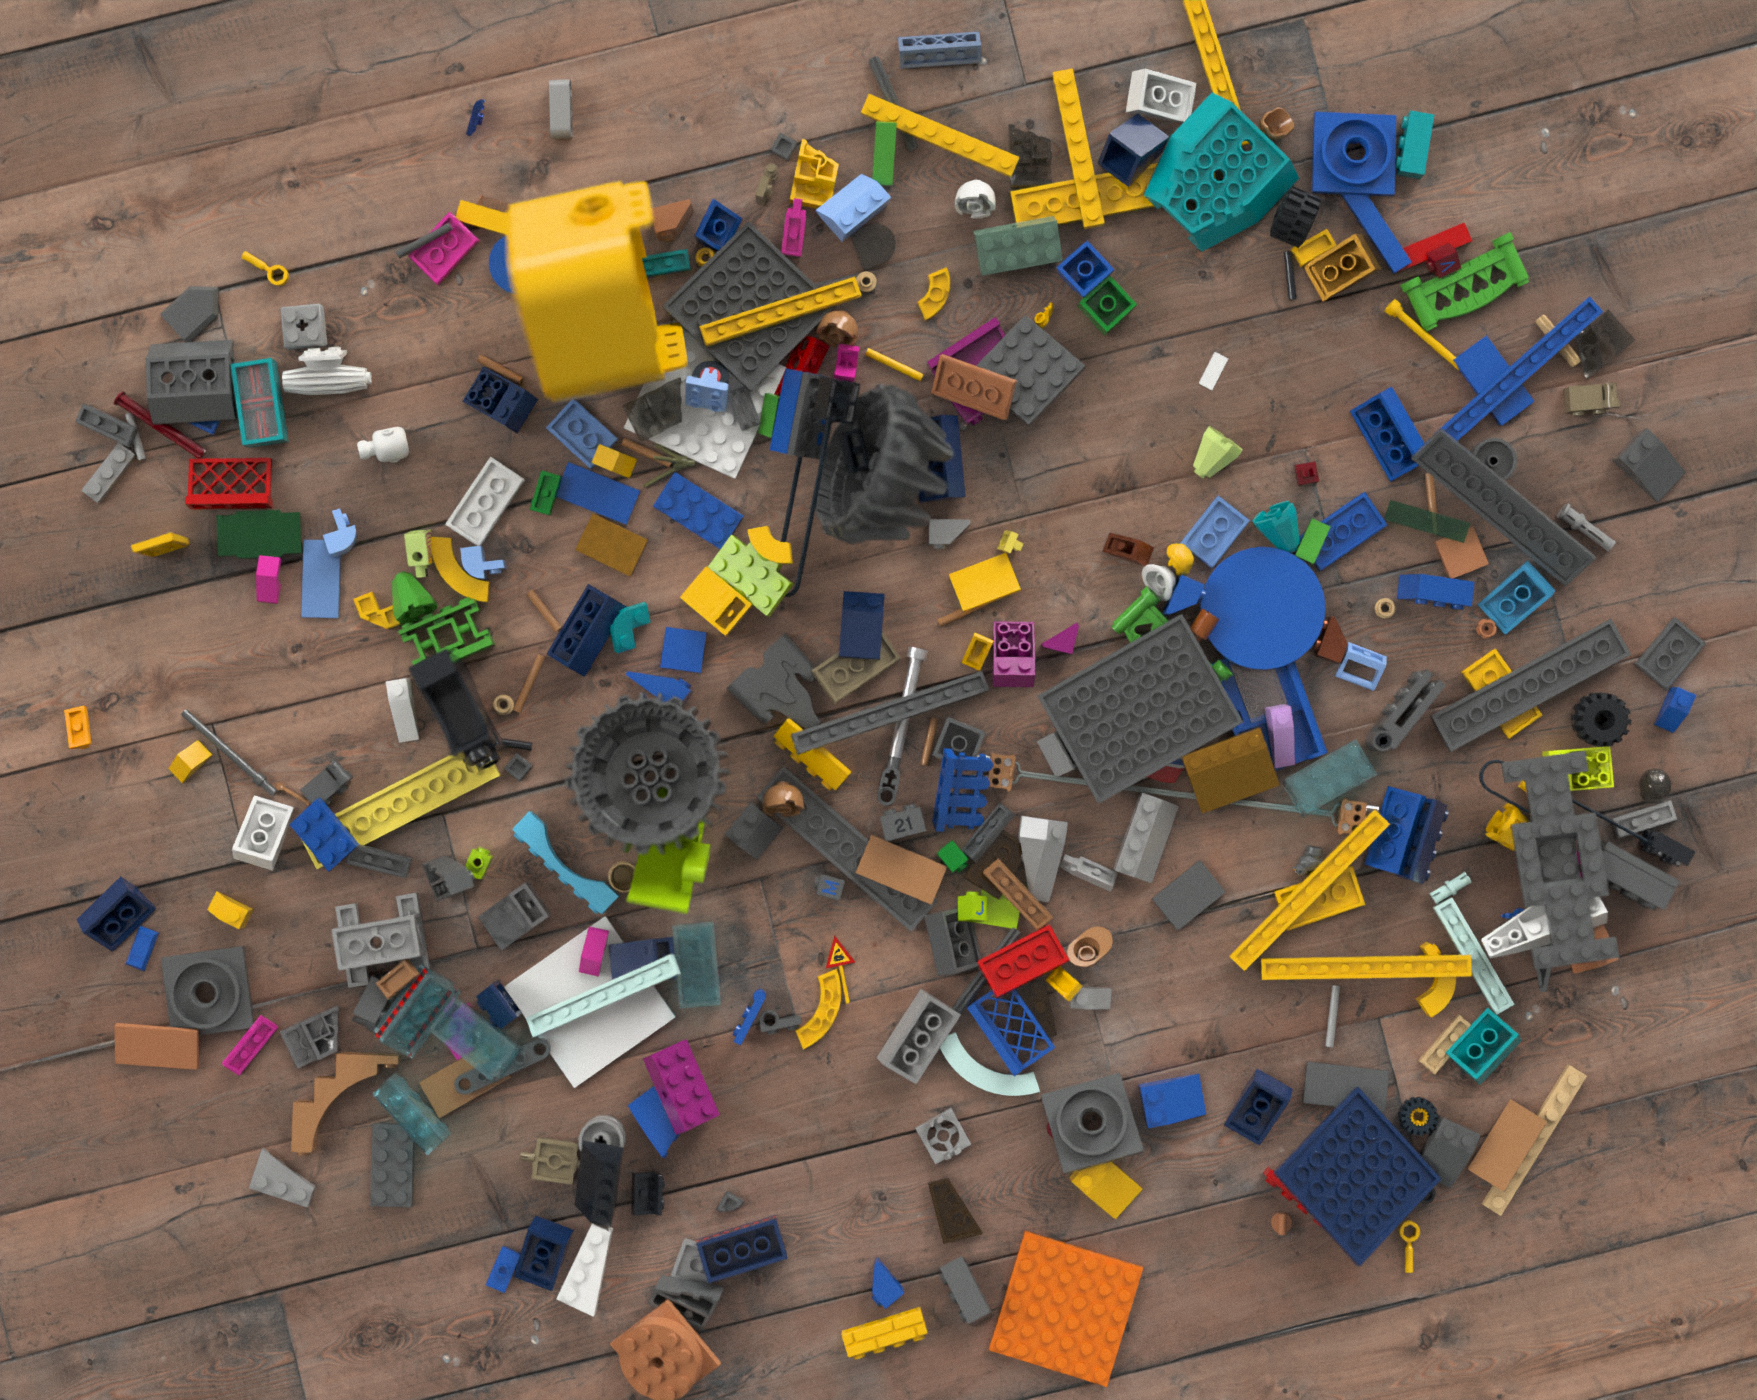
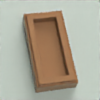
[376,958,420,1000]

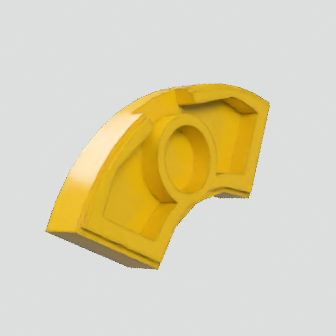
[917,267,950,322]
[747,526,793,564]

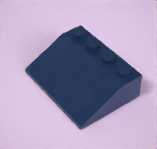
[1396,798,1448,884]

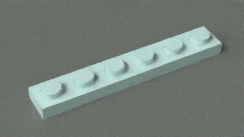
[1433,897,1514,1015]

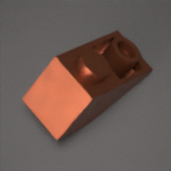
[1313,616,1348,664]

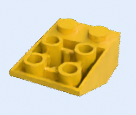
[680,566,753,637]

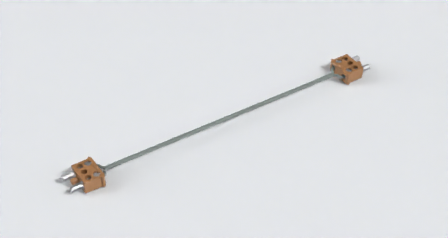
[976,753,1379,835]

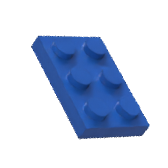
[289,798,360,872]

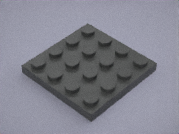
[976,315,1086,427]

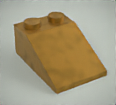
[1303,234,1381,301]

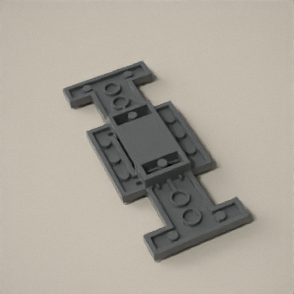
[1501,751,1619,969]

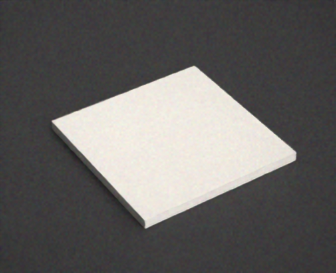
[504,916,676,1088]

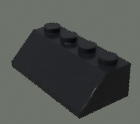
[574,1140,624,1226]

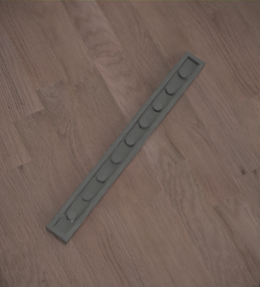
[791,671,990,755]

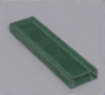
[1384,500,1470,543]

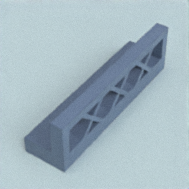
[898,32,981,69]

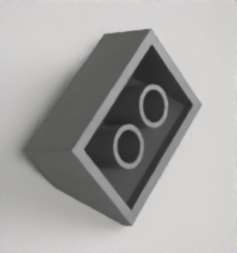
[924,907,981,976]

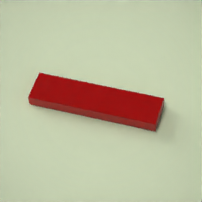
[1396,222,1472,274]

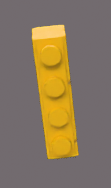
[842,1307,928,1360]

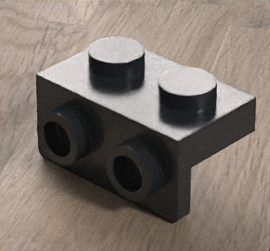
[631,1171,665,1216]

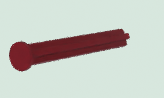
[114,391,206,459]

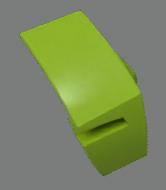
[627,788,711,914]

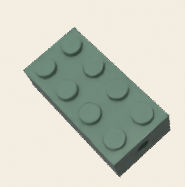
[973,216,1063,276]

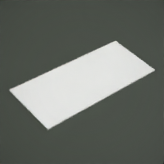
[1199,352,1228,390]

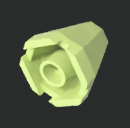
[1193,426,1243,478]

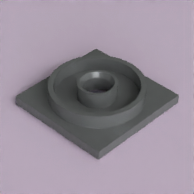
[161,946,254,1035]
[1041,1073,1144,1175]

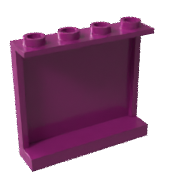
[927,317,1005,426]

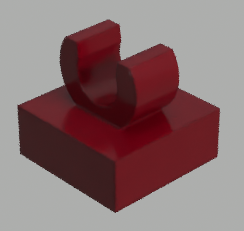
[1294,461,1319,486]

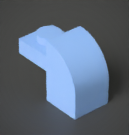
[323,509,357,558]
[460,546,507,580]

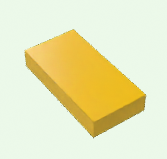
[1291,229,1336,268]
[1045,966,1083,1002]

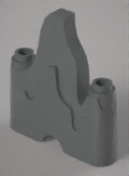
[726,633,821,729]

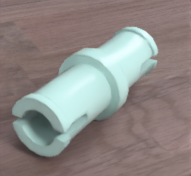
[1429,872,1472,904]

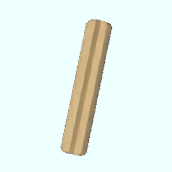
[1535,315,1581,367]

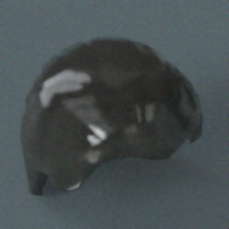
[1639,768,1671,804]

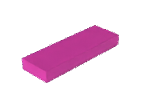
[222,1015,278,1076]

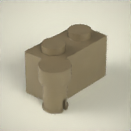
[1563,382,1620,417]

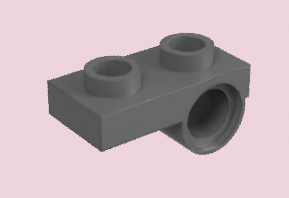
[760,1009,802,1035]

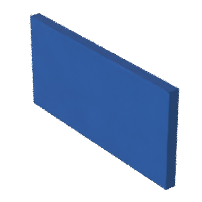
[557,462,640,525]

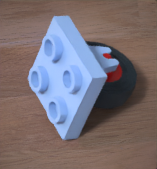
[685,361,729,412]

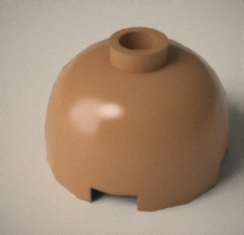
[816,310,858,348]
[763,781,804,817]

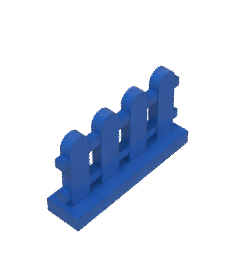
[932,749,993,832]

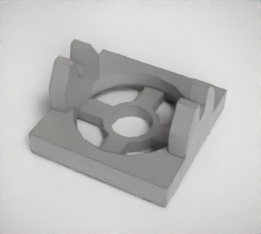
[915,1108,971,1164]

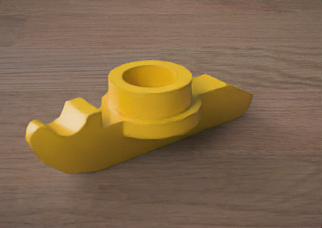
[1034,302,1054,329]

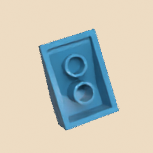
[1478,560,1555,635]

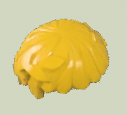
[1167,543,1194,576]

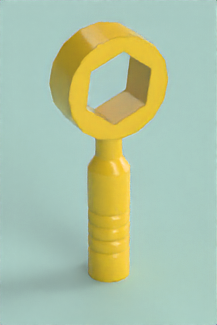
[241,251,289,286]
[1398,1220,1420,1273]

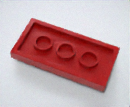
[977,924,1069,999]

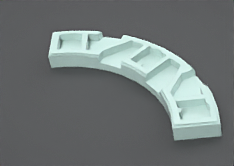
[940,1032,1040,1096]

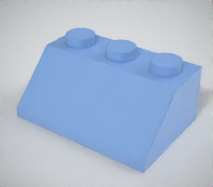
[815,174,891,242]

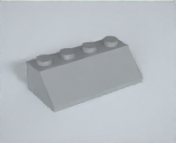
[1113,792,1179,883]
[877,989,961,1084]

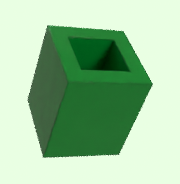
[937,840,968,872]

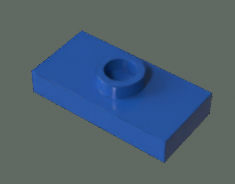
[486,1246,521,1293]

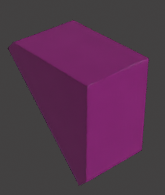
[1041,623,1079,655]

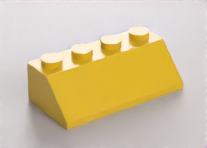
[773,718,852,791]

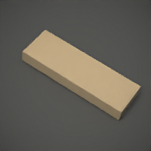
[1418,1014,1471,1075]

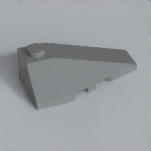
[1018,816,1068,902]

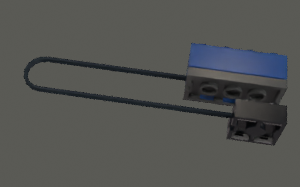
[770,368,861,597]

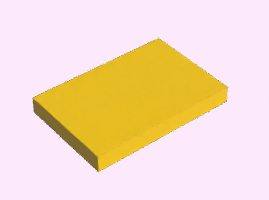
[131,533,190,558]
[949,553,1021,613]

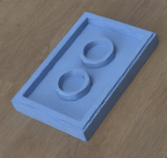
[546,399,619,470]
[1180,496,1250,569]

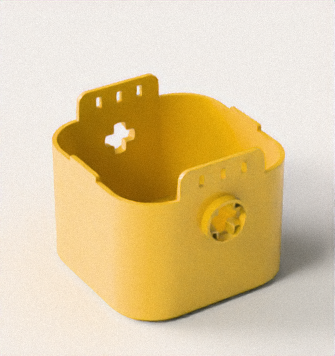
[506,181,688,403]

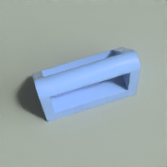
[1335,642,1387,691]

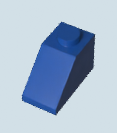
[1654,687,1696,733]
[872,1258,905,1309]

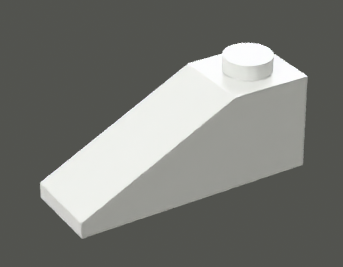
[386,678,420,743]

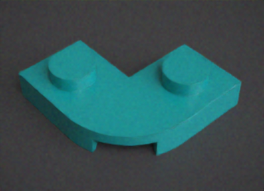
[610,602,651,654]

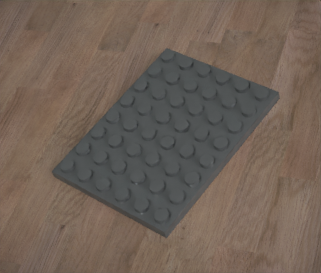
[1037,614,1243,804]

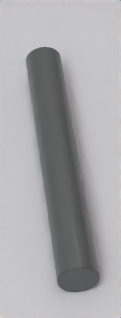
[396,223,453,259]

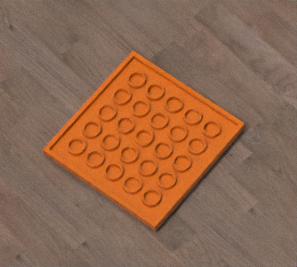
[988,1230,1143,1387]

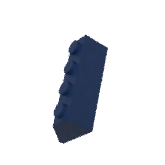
[919,415,966,503]
[547,584,627,677]

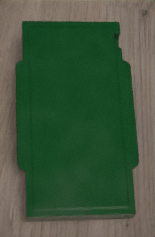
[216,510,302,558]

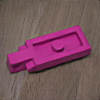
[781,198,806,257]

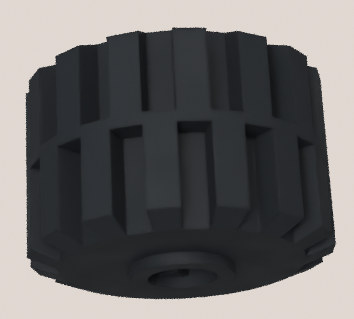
[1270,186,1321,248]
[1571,692,1632,747]

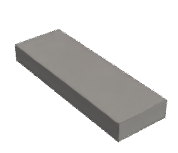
[1611,800,1677,839]

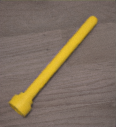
[1384,299,1459,370]

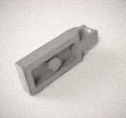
[1059,854,1118,892]

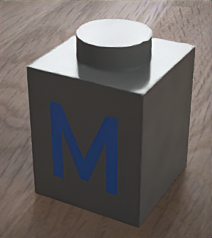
[813,873,845,901]

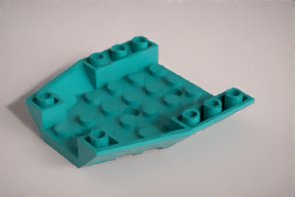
[1143,92,1299,252]

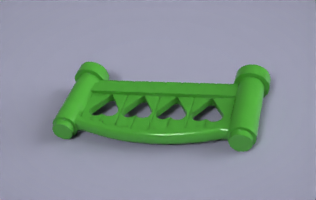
[1400,232,1529,332]
[1111,586,1233,682]

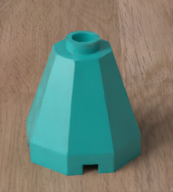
[1252,501,1300,553]

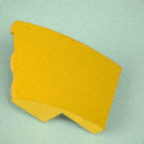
[789,139,839,209]

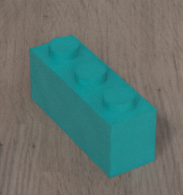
[1395,110,1435,179]

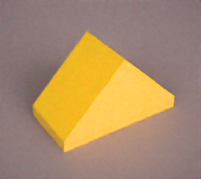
[591,444,637,478]
[961,633,993,671]
[168,740,212,783]

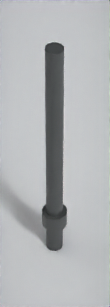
[181,709,278,796]

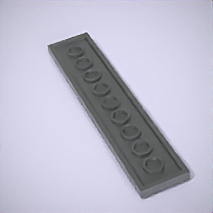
[1412,428,1595,586]
[1430,619,1631,752]
[756,766,938,932]

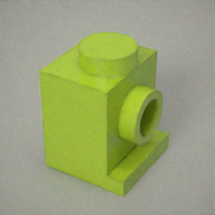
[465,847,494,880]

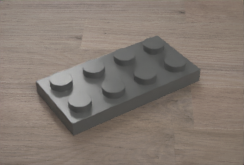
[370,1123,415,1207]

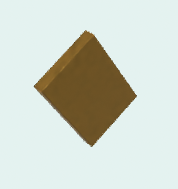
[575,513,649,577]

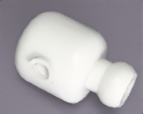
[357,427,409,463]

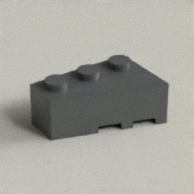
[939,1256,994,1327]
[648,1275,724,1331]

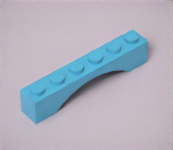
[512,811,621,915]

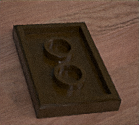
[963,830,1023,900]

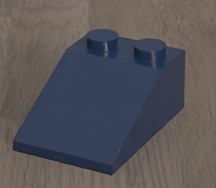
[839,591,885,660]
[1224,1069,1293,1146]
[514,1215,574,1291]

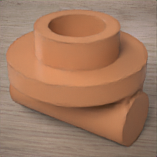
[1271,1212,1292,1235]

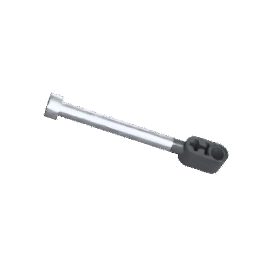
[877,647,928,806]

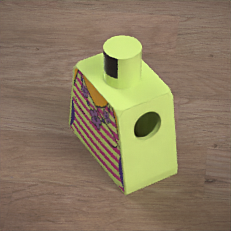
[404,529,433,577]

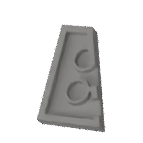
[249,1148,316,1207]

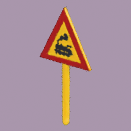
[825,935,855,1004]

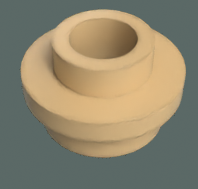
[856,271,876,292]
[1374,598,1395,619]
[493,695,514,715]

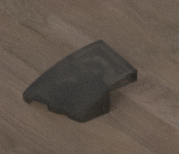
[1008,124,1053,189]
[1575,309,1635,380]
[622,377,682,443]

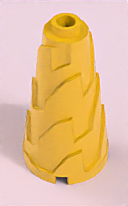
[1485,803,1531,851]

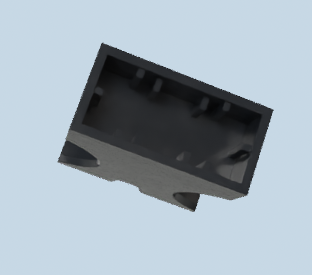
[409,649,507,770]

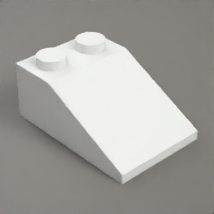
[1126,69,1196,123]
[232,795,294,871]

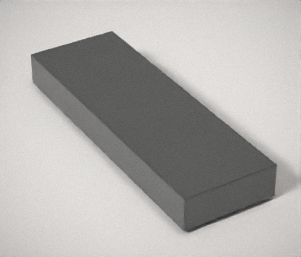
[75,403,139,447]
[961,802,1015,863]
[346,845,412,878]

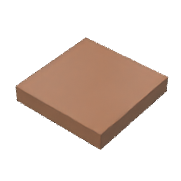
[1434,526,1489,579]

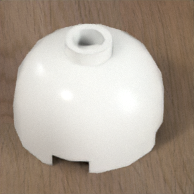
[955,180,996,219]

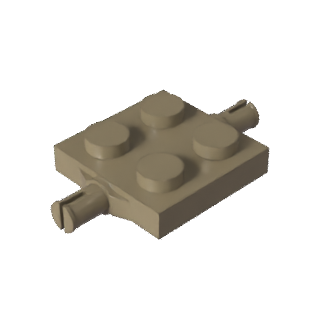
[520,1137,580,1185]

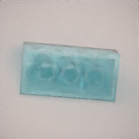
[372,1073,452,1156]

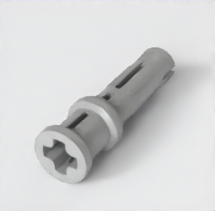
[1556,503,1616,552]

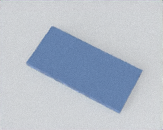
[301,540,341,618]

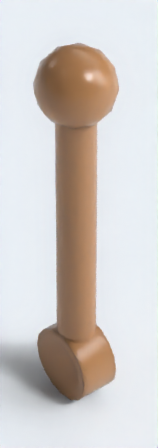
[275,782,311,807]

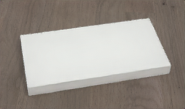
[445,457,525,546]

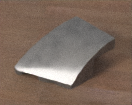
[279,1006,339,1069]

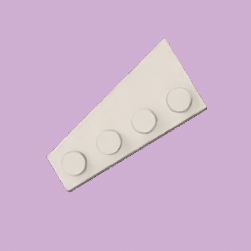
[557,1223,613,1317]

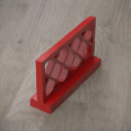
[185,458,273,510]

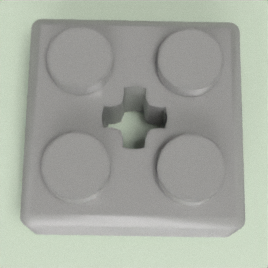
[280,303,327,350]

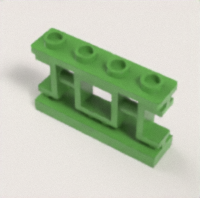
[398,597,496,665]

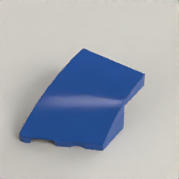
[628,1086,679,1158]

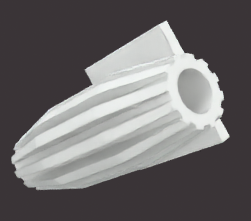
[282,347,372,395]

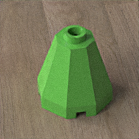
[392,571,438,625]

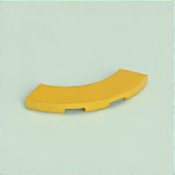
[431,537,490,603]
[795,968,841,1050]

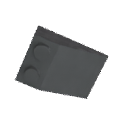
[1612,428,1686,503]
[1420,1115,1481,1188]

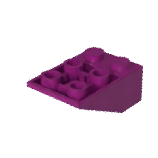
[993,621,1035,687]

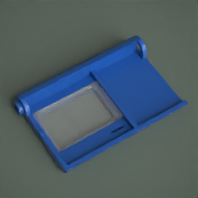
[1211,658,1328,771]

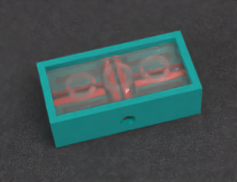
[230,358,289,448]

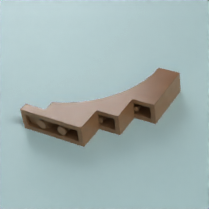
[291,1052,402,1156]

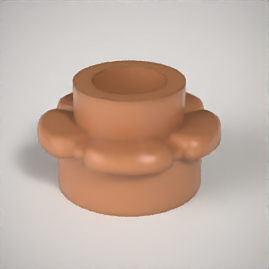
[1476,619,1497,639]

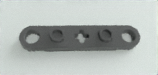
[454,1038,551,1095]

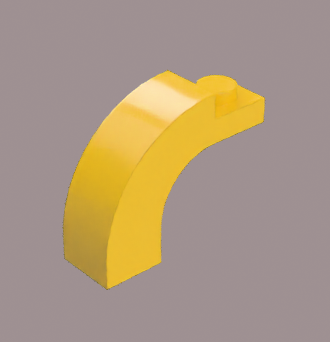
[1416,942,1456,1018]

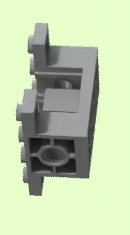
[331,892,431,988]

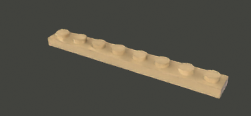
[1482,1064,1587,1216]

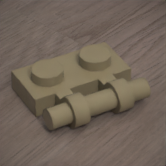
[755,163,779,206]

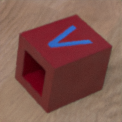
[1426,243,1461,278]

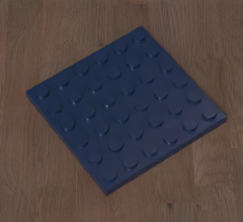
[1273,1087,1441,1266]

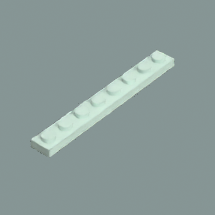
[526,954,681,1037]

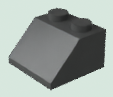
[724,802,783,860]

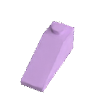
[1264,704,1295,768]

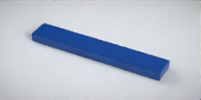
[1340,194,1411,275]

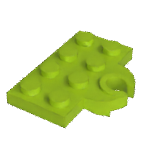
[708,534,793,617]

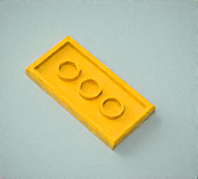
[1461,648,1543,739]
[1274,866,1365,931]

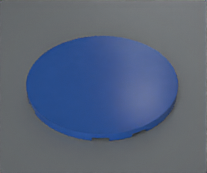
[1200,547,1325,670]

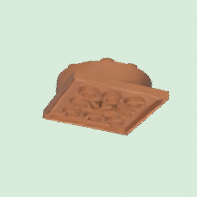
[610,1299,721,1400]

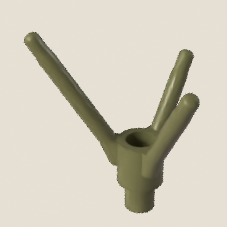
[643,443,695,488]

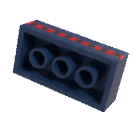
[696,1215,788,1283]

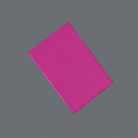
[408,211,480,285]

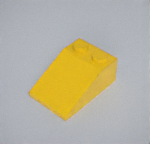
[1069,1161,1143,1219]

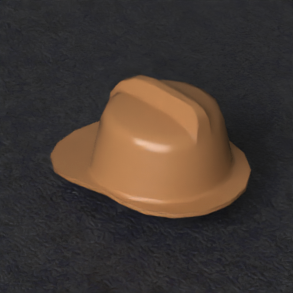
[1067,926,1113,968]

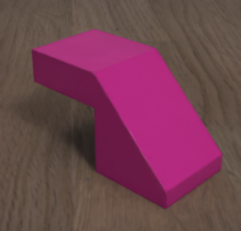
[834,344,859,382]
[256,555,281,604]
[579,926,609,977]

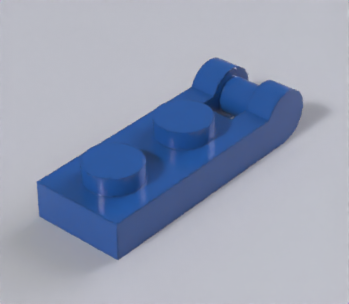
[733,989,766,1045]

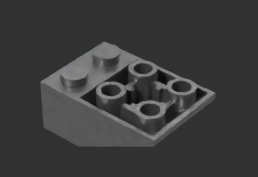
[478,881,552,950]

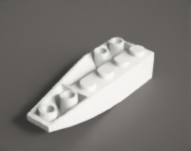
[1481,897,1607,958]

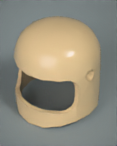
[608,861,636,892]

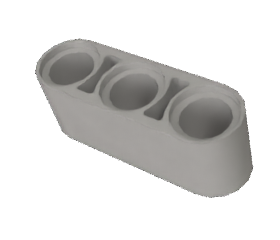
[549,79,573,139]

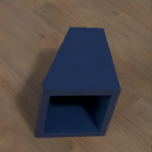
[1097,114,1169,187]

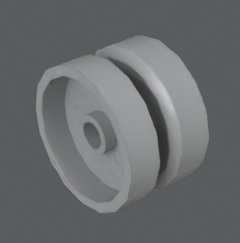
[578,1115,626,1151]

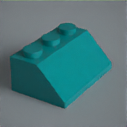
[1445,1008,1522,1085]

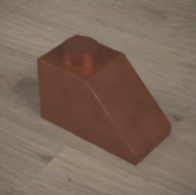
[1103,533,1154,566]

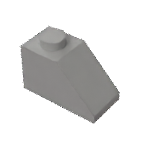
[929,519,970,549]
[1069,986,1112,1010]

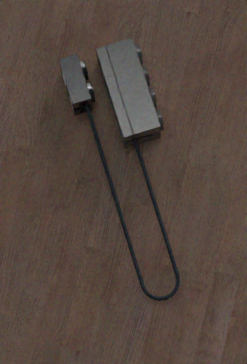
[1479,760,1695,911]

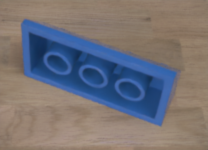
[1350,387,1425,482]

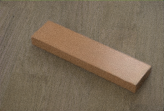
[983,858,1053,931]

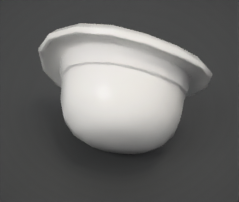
[1142,564,1176,601]

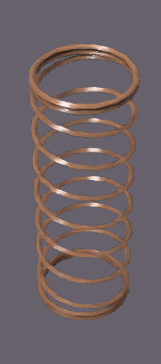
[478,195,510,213]

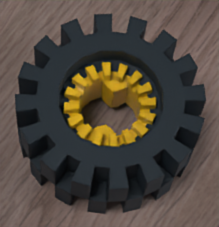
[1398,1097,1439,1136]

